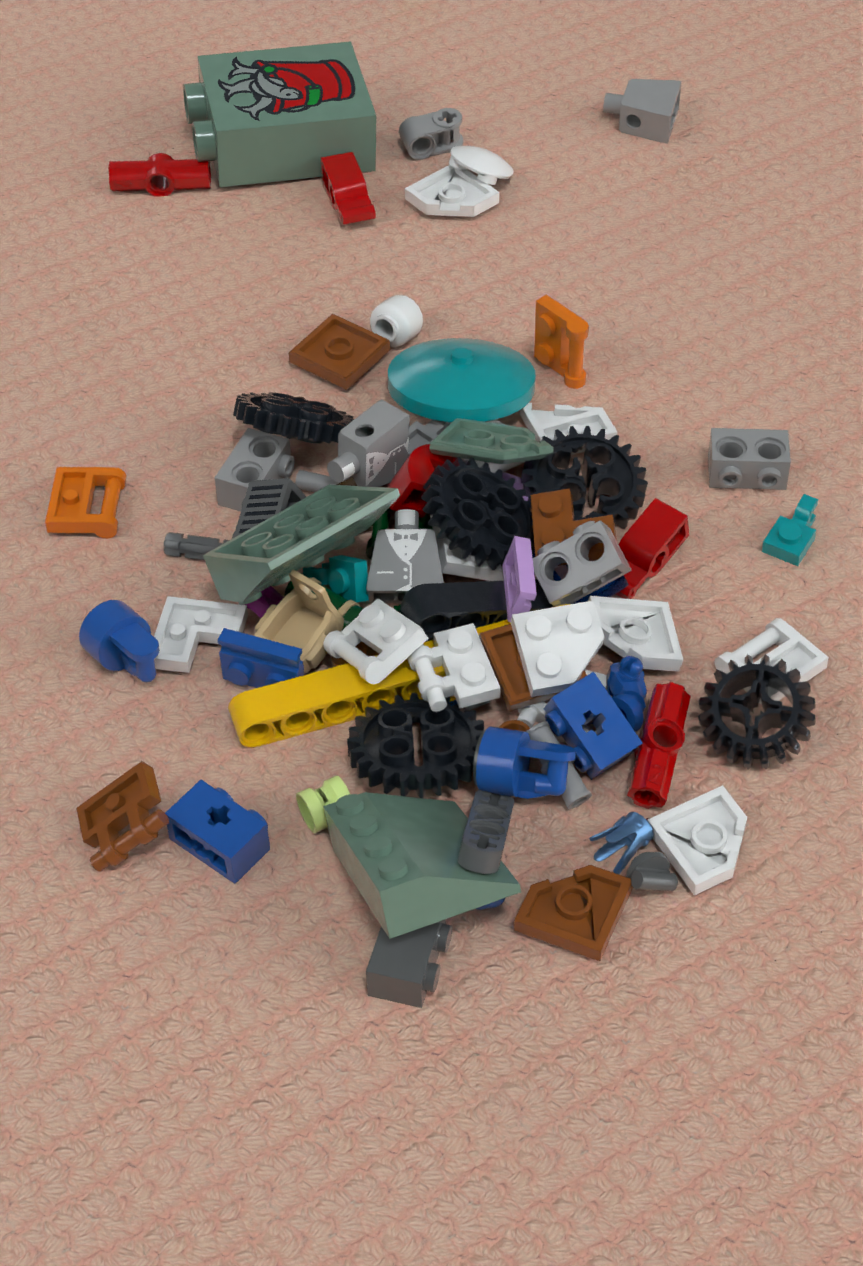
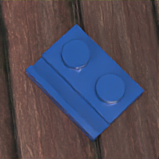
[217,628,305,688]

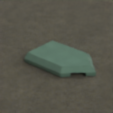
[430,418,554,464]

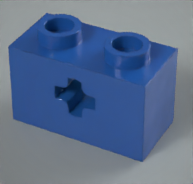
[543,671,643,780]
[165,780,270,884]

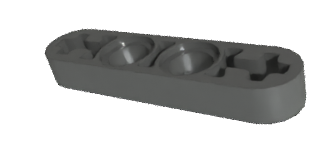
[458,790,514,874]

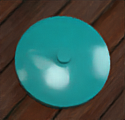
[388,338,536,422]

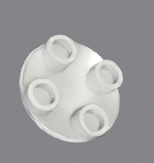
[449,146,514,185]

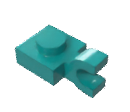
[762,494,818,566]
[303,555,369,603]

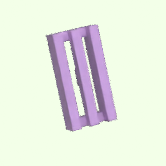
[502,536,537,622]

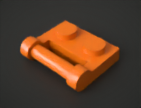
[534,294,589,389]
[45,467,127,539]

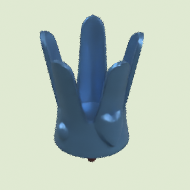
[589,812,654,874]

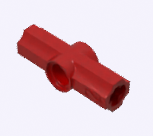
[108,153,211,197]
[627,682,691,809]

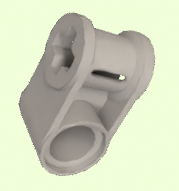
[399,108,463,160]

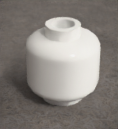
[370,295,423,347]

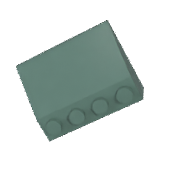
[203,484,400,605]
[323,792,521,939]

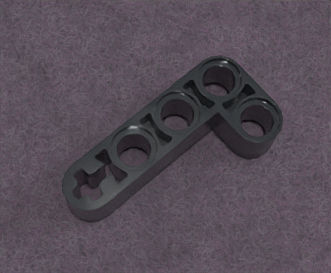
[398,579,555,642]

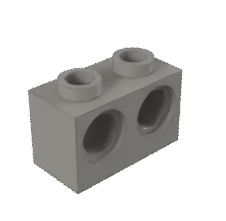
[214,428,295,512]
[708,428,791,490]
[532,520,632,606]

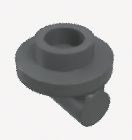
[626,852,678,891]

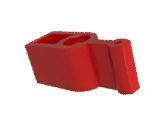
[321,152,376,225]
[603,498,689,599]

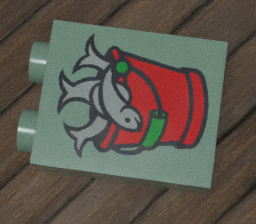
[183,41,376,187]

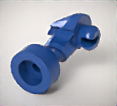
[607,656,647,732]

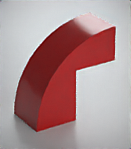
[388,444,456,518]

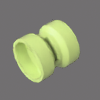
[296,775,350,833]

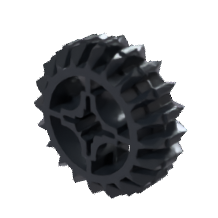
[698,654,816,770]

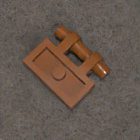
[76,761,169,872]

